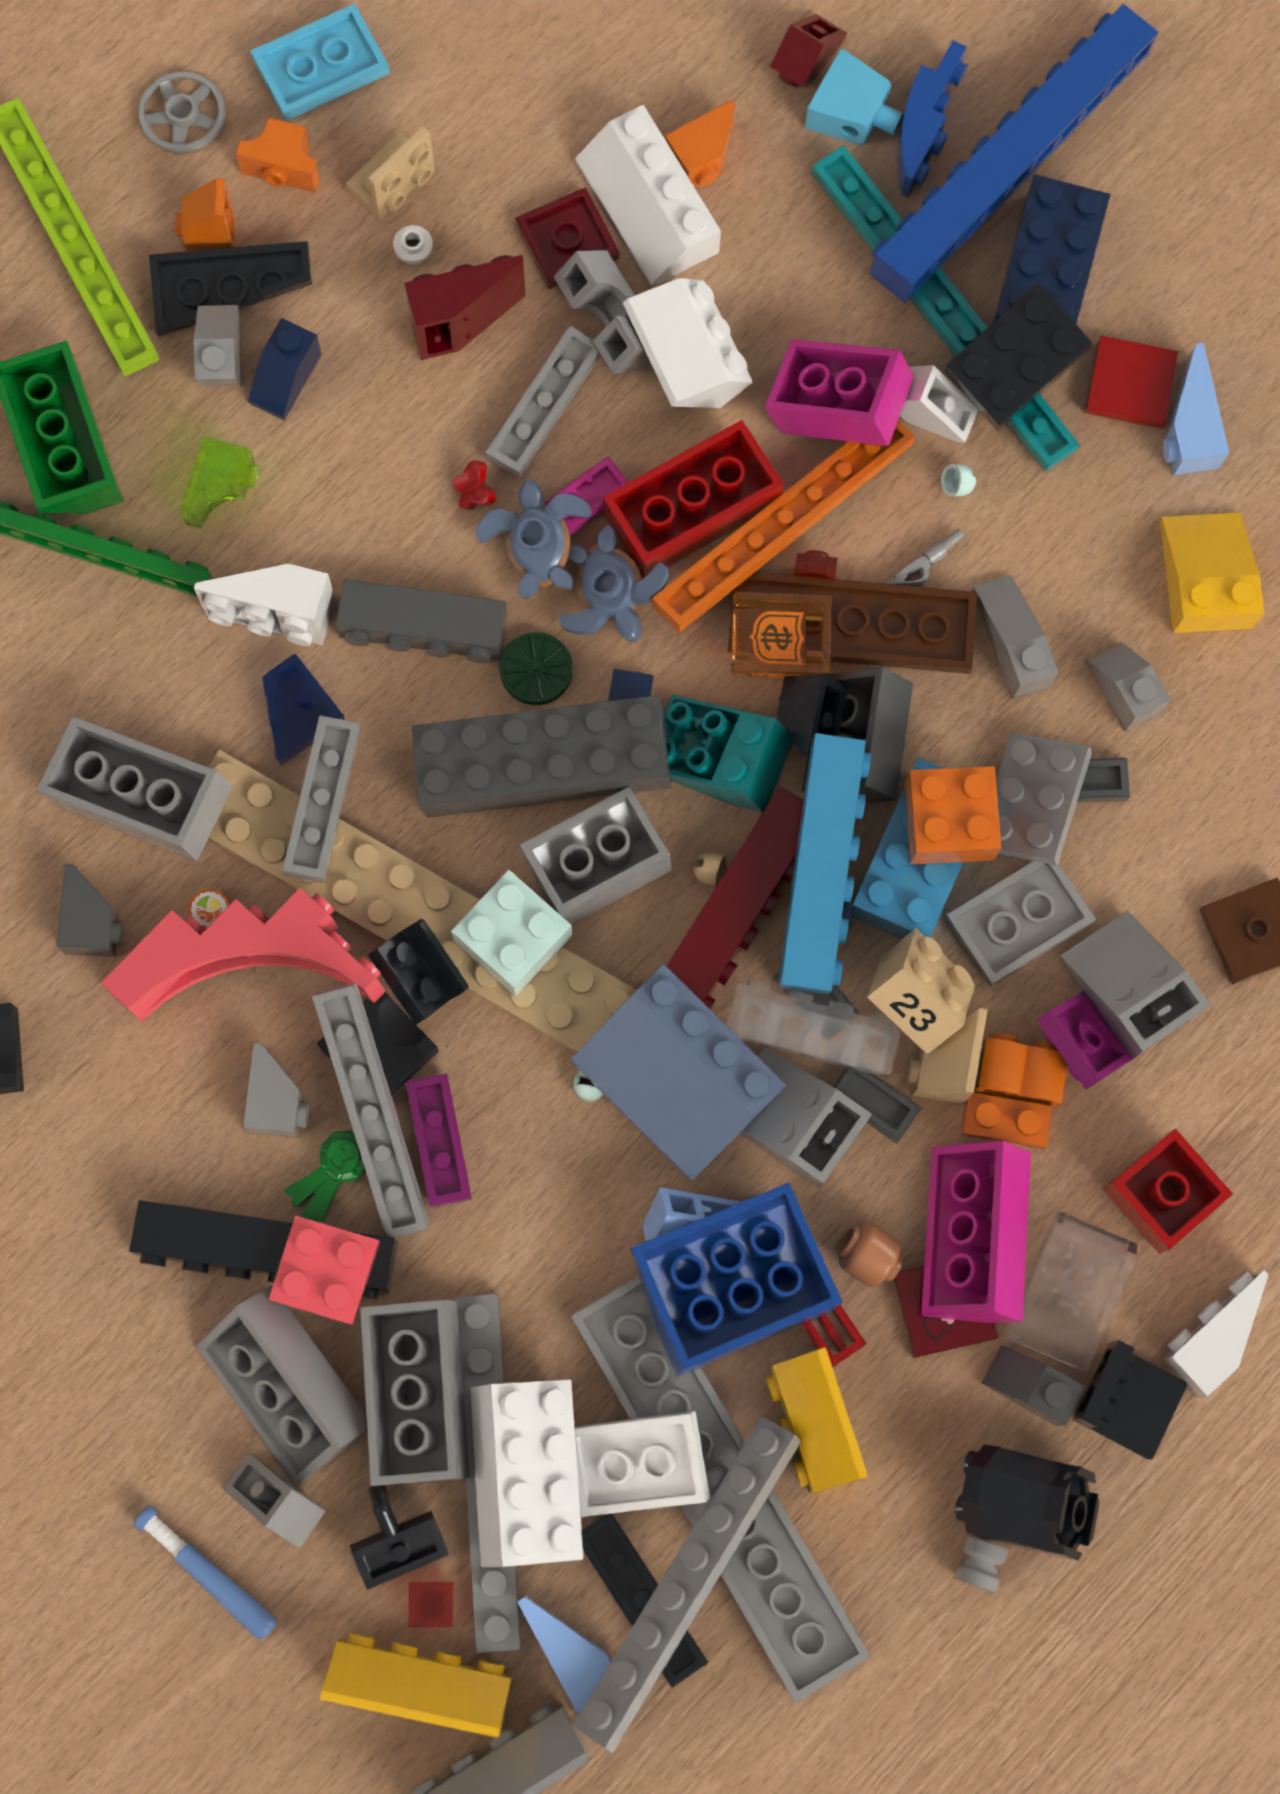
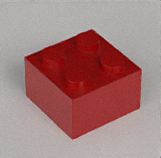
[1102,1128,1233,1254]

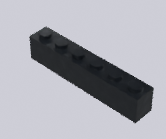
[129,1200,398,1299]

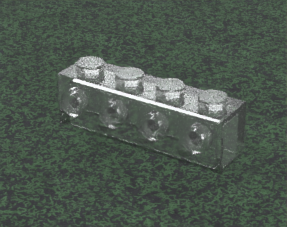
[726,979,902,1079]

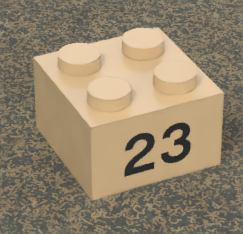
[867,928,975,1054]

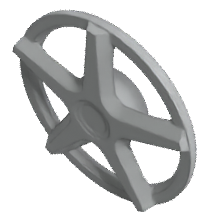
[138,72,226,155]

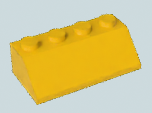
[320,1633,513,1738]

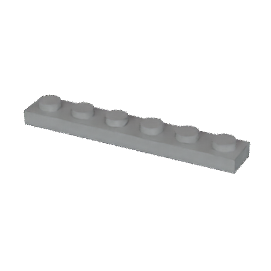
[312,982,430,1238]

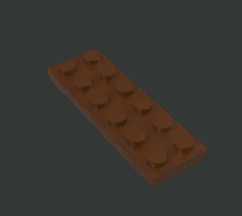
[728,572,977,674]

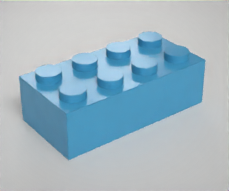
[851,757,963,939]

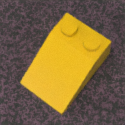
[1160,512,1264,633]

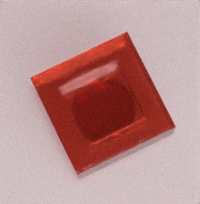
[793,550,838,579]
[408,1581,454,1628]

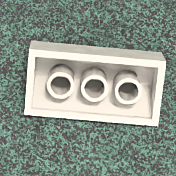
[575,104,721,288]

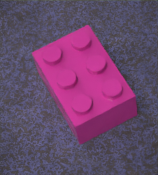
[765,339,914,446]

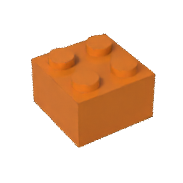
[904,766,1002,864]

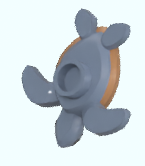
[476,478,592,599]
[559,525,669,642]

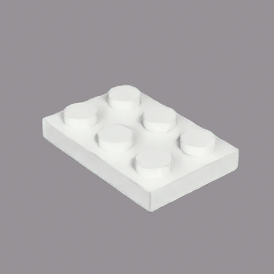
[574,1411,710,1517]

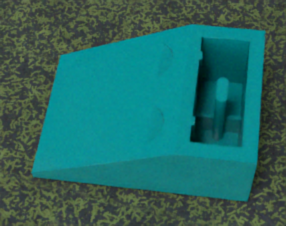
[664,694,794,813]

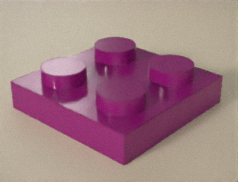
[1037,991,1133,1090]

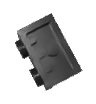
[368,919,469,1025]

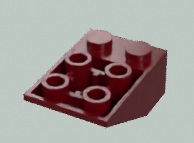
[404,255,526,360]

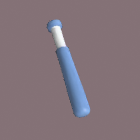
[133,1505,276,1639]

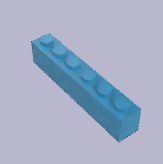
[778,733,871,994]

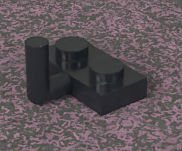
[350,1485,449,1590]

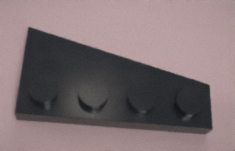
[149,241,312,337]

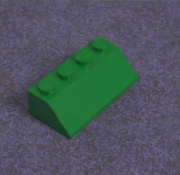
[0,340,124,514]

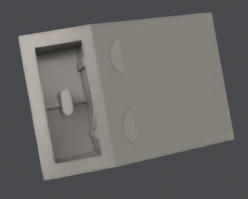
[1059,911,1211,1060]
[740,1047,872,1189]

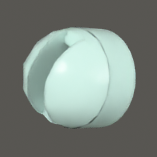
[941,464,976,497]
[573,1070,604,1102]

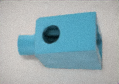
[805,49,904,145]

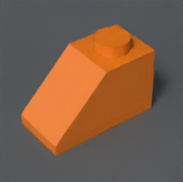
[665,100,736,188]
[175,178,235,251]

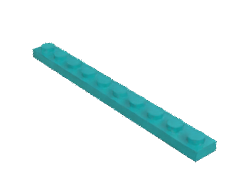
[811,145,1080,472]

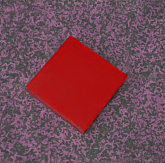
[1085,335,1178,429]

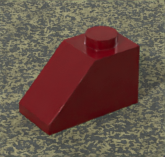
[770,14,848,87]

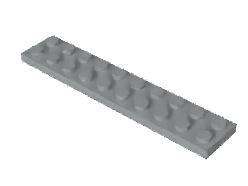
[571,1276,871,1703]

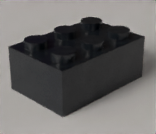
[945,282,1093,431]

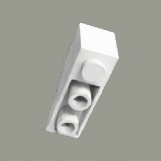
[1163,1270,1268,1398]

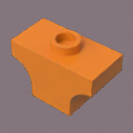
[236,117,320,192]

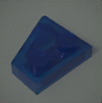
[262,653,345,766]

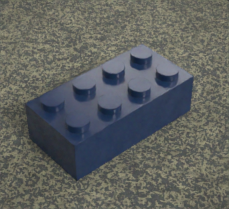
[993,174,1111,325]

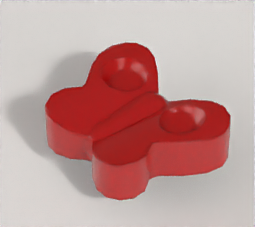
[452,460,496,510]

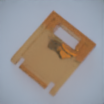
[731,592,832,678]

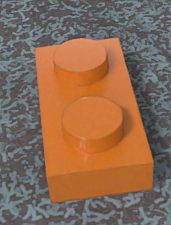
[961,1093,1052,1149]

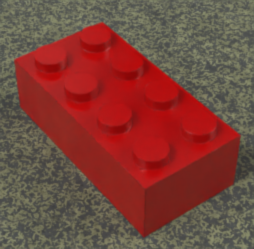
[603,420,784,579]

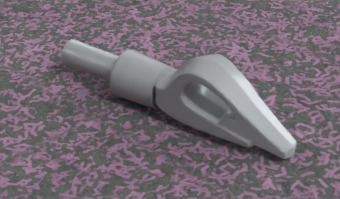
[884,529,964,587]

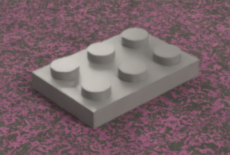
[996,732,1092,866]
[945,861,1096,987]

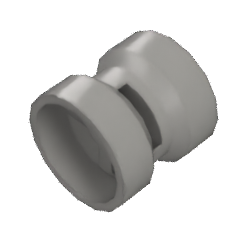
[954,1536,1009,1593]

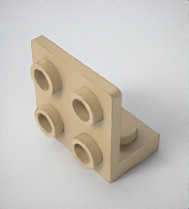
[345,126,434,220]

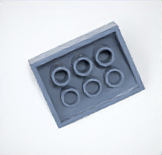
[570,964,786,1181]

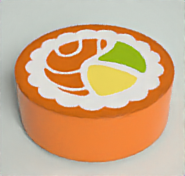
[188,889,230,930]

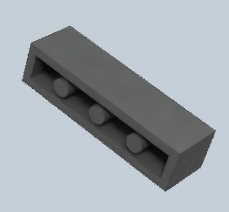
[336,579,507,663]

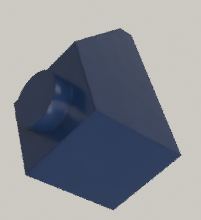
[248,318,322,420]

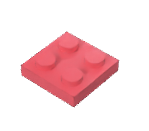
[269,1216,380,1326]

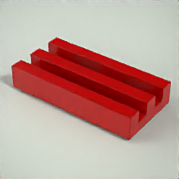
[801,1305,867,1368]

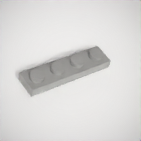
[485,326,601,478]
[282,715,361,883]

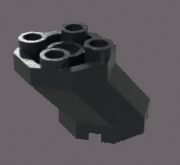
[955,1444,1099,1561]

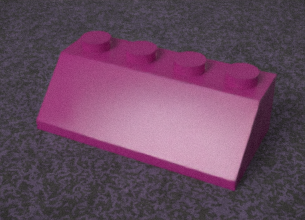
[921,1141,1031,1323]

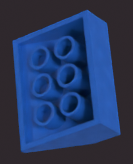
[630,1183,843,1377]

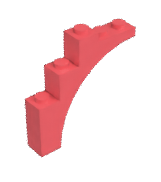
[101,888,385,1022]

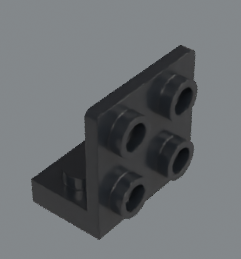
[1073,1340,1187,1460]

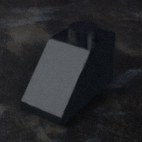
[777,674,847,757]

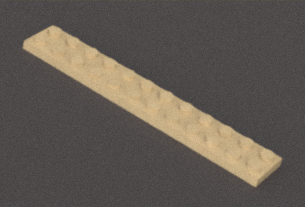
[208,749,636,1053]

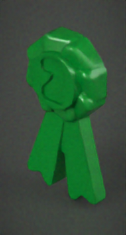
[284,1130,366,1224]

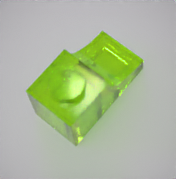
[180,437,259,529]

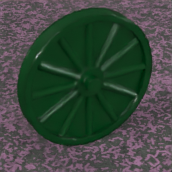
[499,632,573,705]

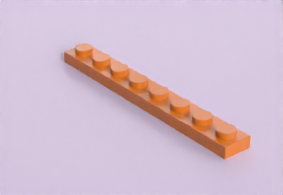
[652,420,915,633]

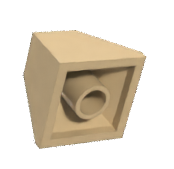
[907,1008,988,1105]

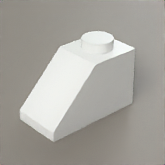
[900,365,978,443]

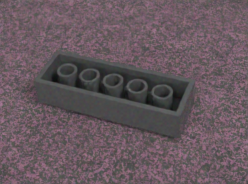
[412,695,671,817]

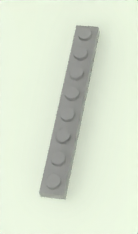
[455,1294,521,1653]
[572,1416,801,1753]

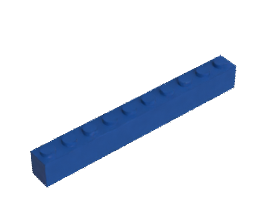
[869,3,1159,303]

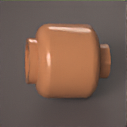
[836,1222,902,1287]

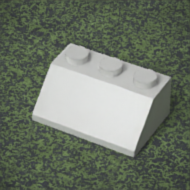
[623,278,753,408]

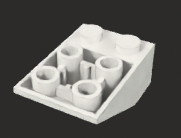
[194,564,336,647]

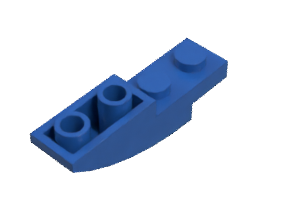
[897,40,968,198]

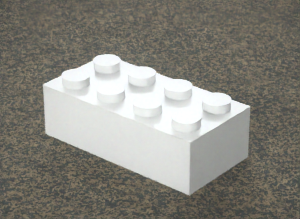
[470,1380,583,1567]

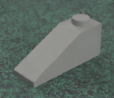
[972,575,1059,699]

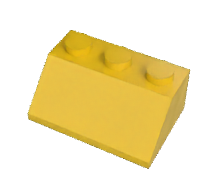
[765,1347,868,1493]

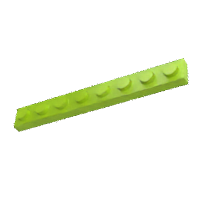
[0,97,160,377]

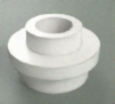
[393,225,433,265]

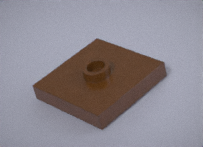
[1199,877,1280,985]

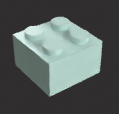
[451,870,572,997]

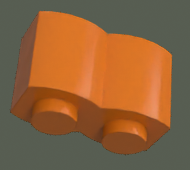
[974,1033,1068,1108]

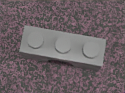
[554,250,650,373]

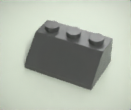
[802,667,913,803]

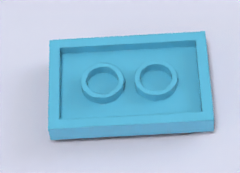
[250,3,390,122]

